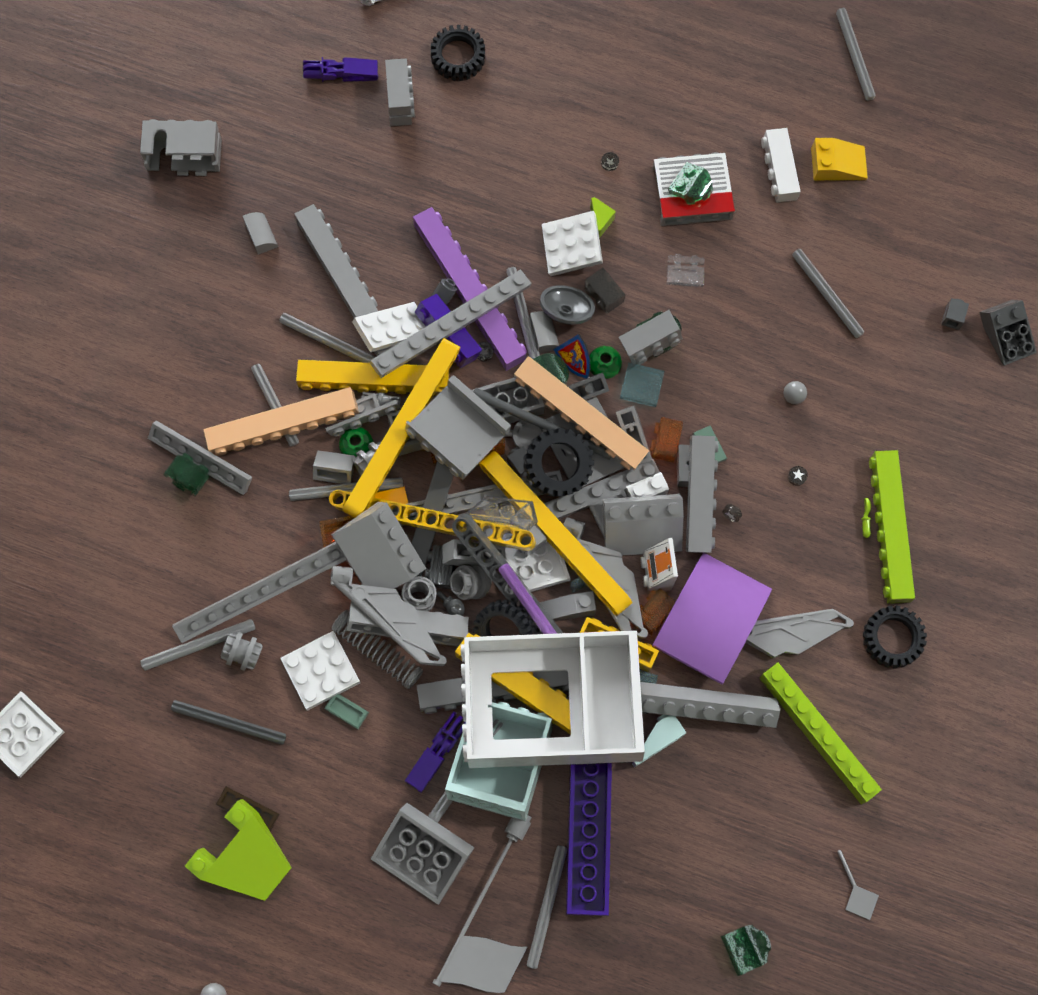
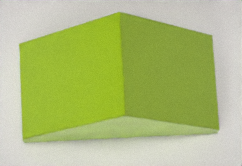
[590,197,616,238]

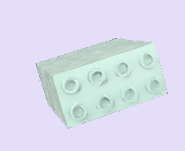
[445,702,552,821]

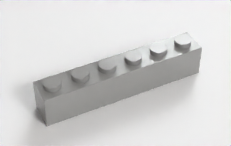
[686,435,718,553]
[346,601,469,647]

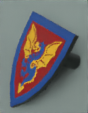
[553,334,591,379]

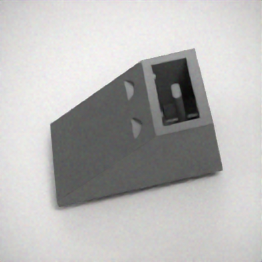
[980,300,1037,365]

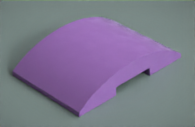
[652,552,772,685]

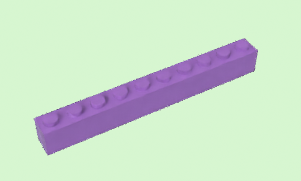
[413,207,527,371]

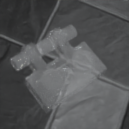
[666,254,705,287]

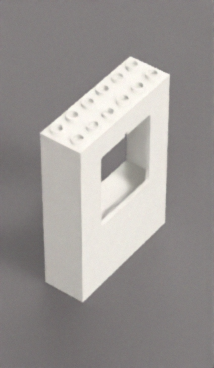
[461,631,645,768]

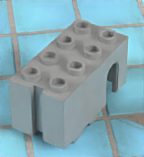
[140,119,222,176]

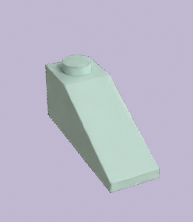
[632,714,686,768]

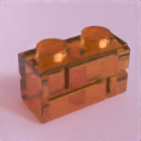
[649,417,683,462]
[640,588,676,635]

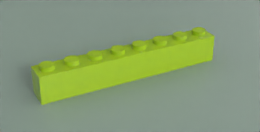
[869,450,915,604]
[759,662,882,805]

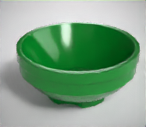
[590,346,622,379]
[339,427,373,458]

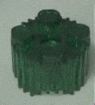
[163,453,209,497]

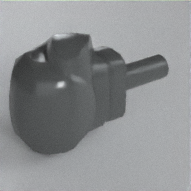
[437,591,465,616]

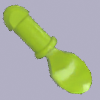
[861,498,871,538]

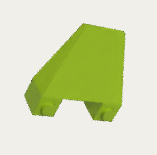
[185,799,292,901]

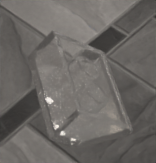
[466,496,538,531]

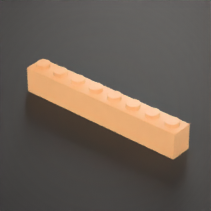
[514,356,649,470]
[204,387,359,456]

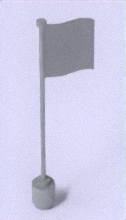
[433,815,532,993]

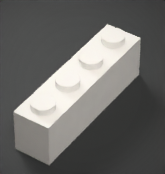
[761,128,801,203]

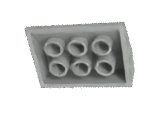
[602,494,684,556]
[331,502,426,589]
[371,803,474,905]

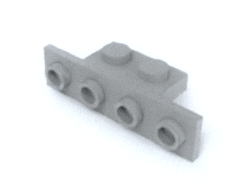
[325,393,401,436]

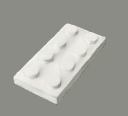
[352,302,426,352]

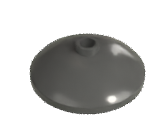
[540,285,595,325]

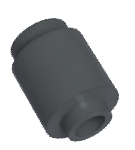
[432,278,457,304]

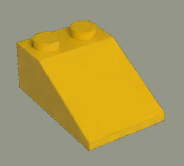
[811,138,868,181]

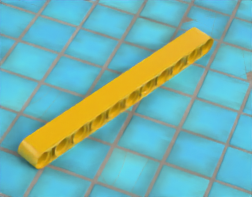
[342,338,461,518]
[479,451,632,616]
[329,490,536,551]

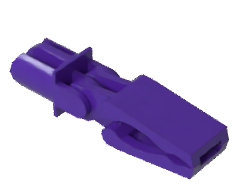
[303,57,378,82]
[405,711,466,793]

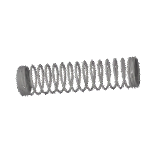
[331,610,423,689]

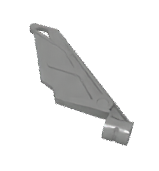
[564,517,648,638]
[330,566,447,666]
[745,609,854,659]

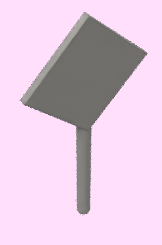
[838,850,879,920]

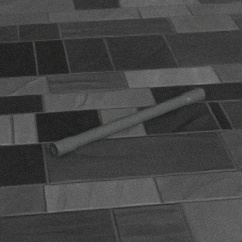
[473,388,611,460]

